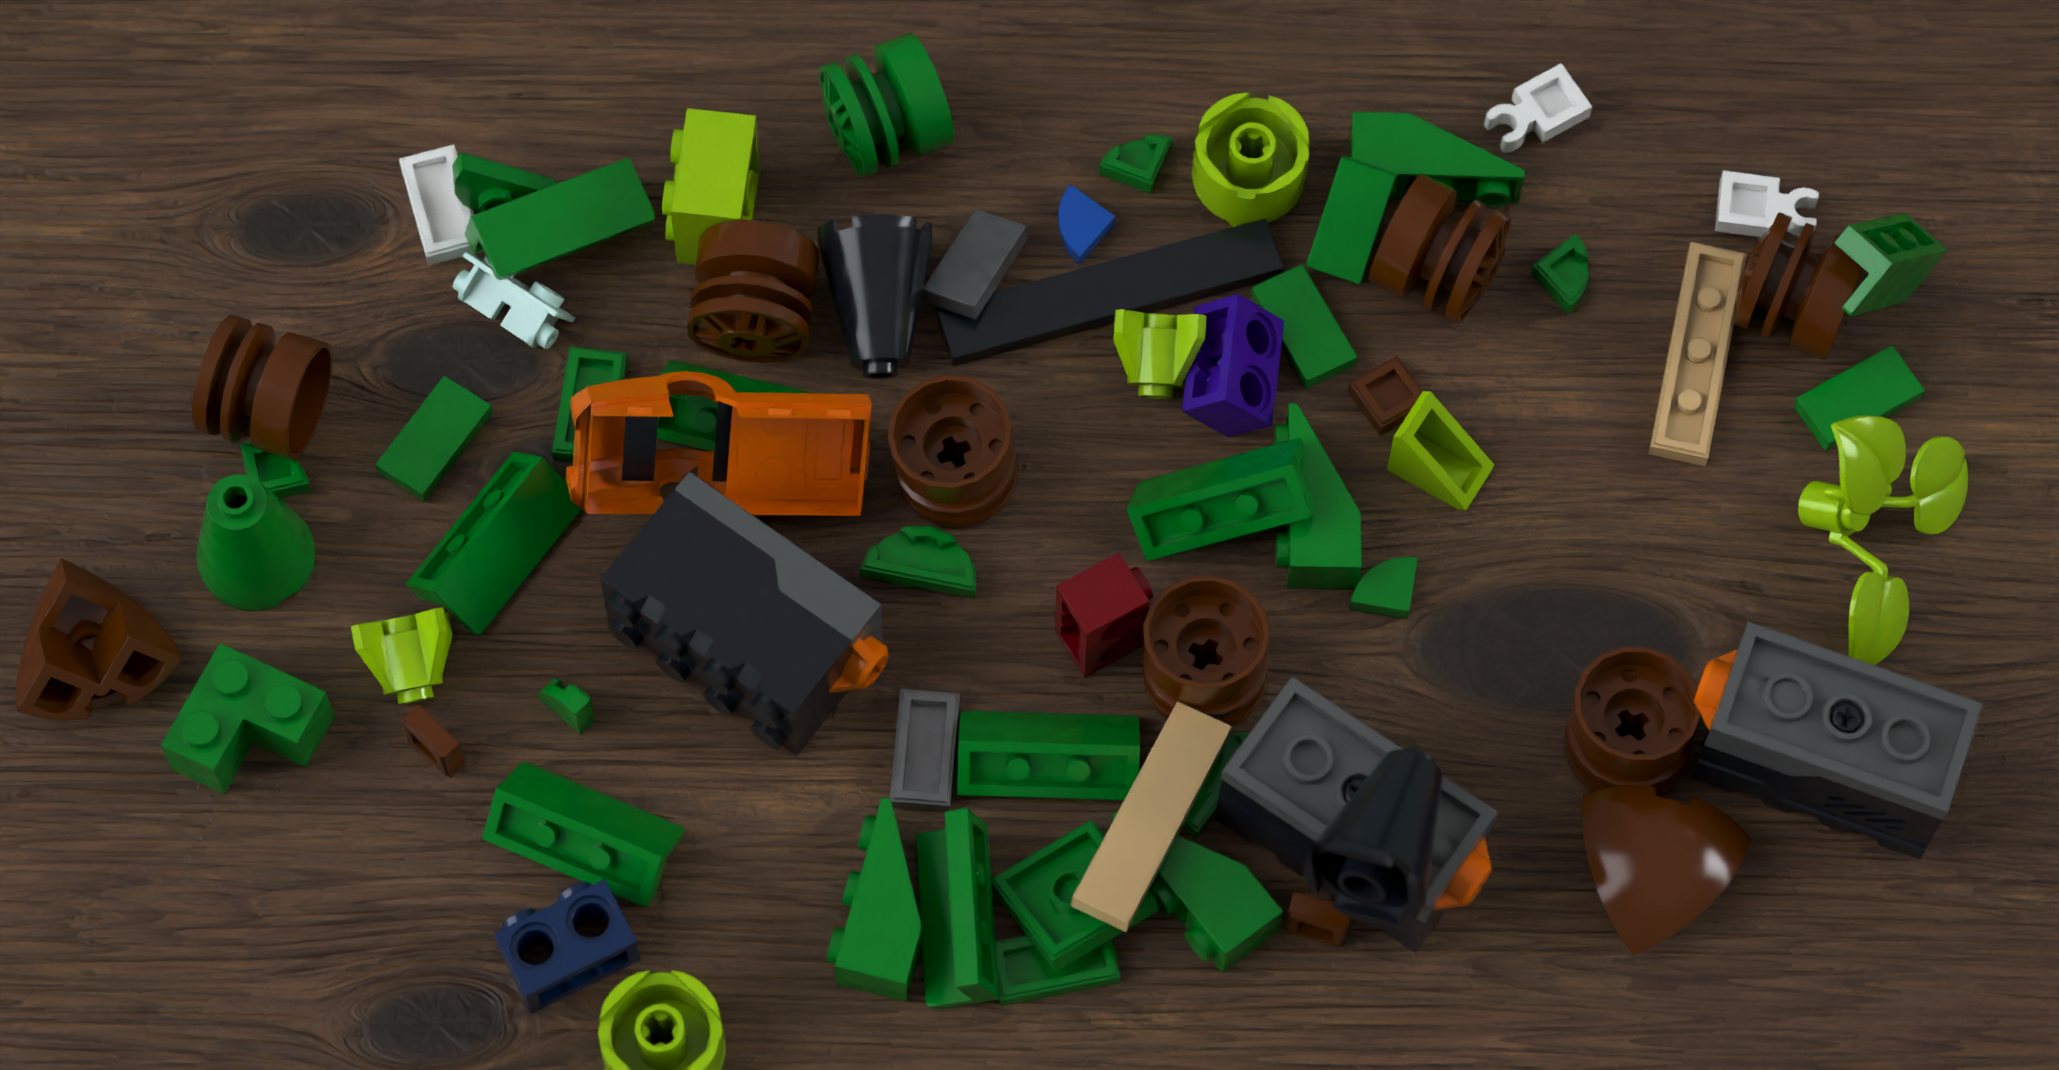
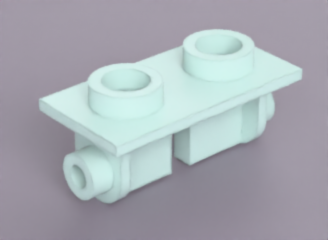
[452,252,575,349]

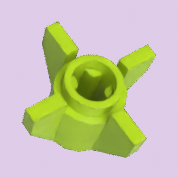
[1113,309,1207,399]
[351,607,453,705]

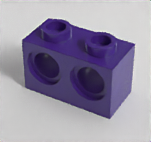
[1182,294,1284,438]

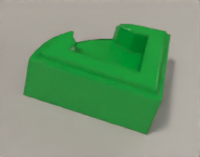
[1099,134,1173,194]
[1531,233,1589,314]
[240,443,311,498]
[1349,557,1418,619]
[537,678,595,735]

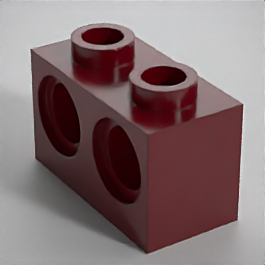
[1054,553,1153,678]

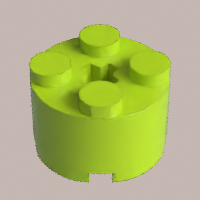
[1192,93,1310,227]
[598,970,726,1070]

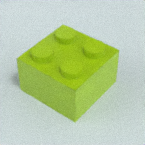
[662,108,761,265]

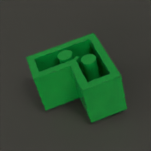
[161,643,335,794]

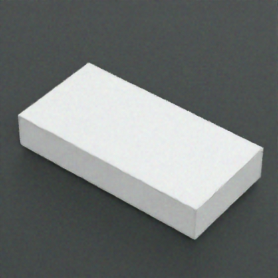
[399,144,484,266]

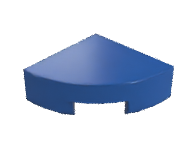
[1058,184,1116,265]

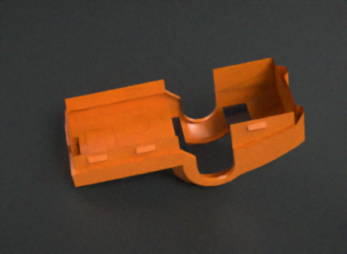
[566,371,872,516]

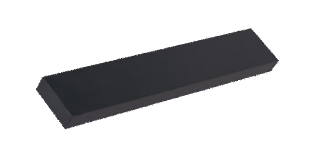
[936,219,1284,366]

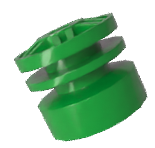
[818,32,955,179]

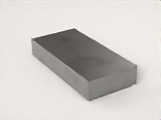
[923,209,1028,320]
[890,689,960,812]

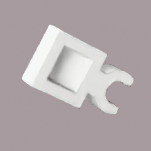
[1484,64,1592,153]
[1715,170,1819,237]

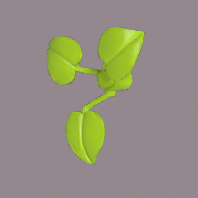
[1798,415,1968,666]

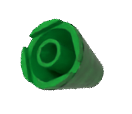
[196,474,315,612]

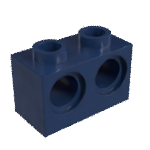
[494,879,641,1014]

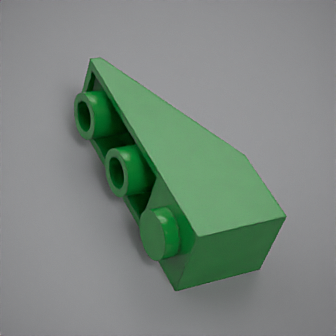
[1348,111,1525,208]
[1274,403,1362,590]
[827,797,922,1002]
[1111,810,1283,972]

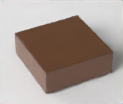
[1348,355,1423,436]
[402,704,465,778]
[1284,891,1351,947]

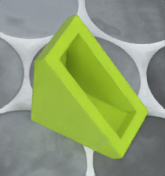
[1387,391,1495,511]

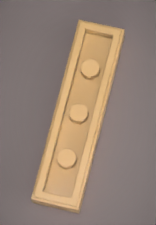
[1648,242,1747,467]
[1071,701,1232,932]

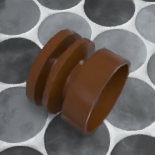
[1369,173,1512,325]
[1733,212,1863,361]
[687,220,819,363]
[192,314,333,460]
[887,375,1019,528]
[1143,575,1270,726]
[1564,646,1701,797]

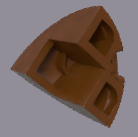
[16,558,182,720]
[1582,785,1750,956]

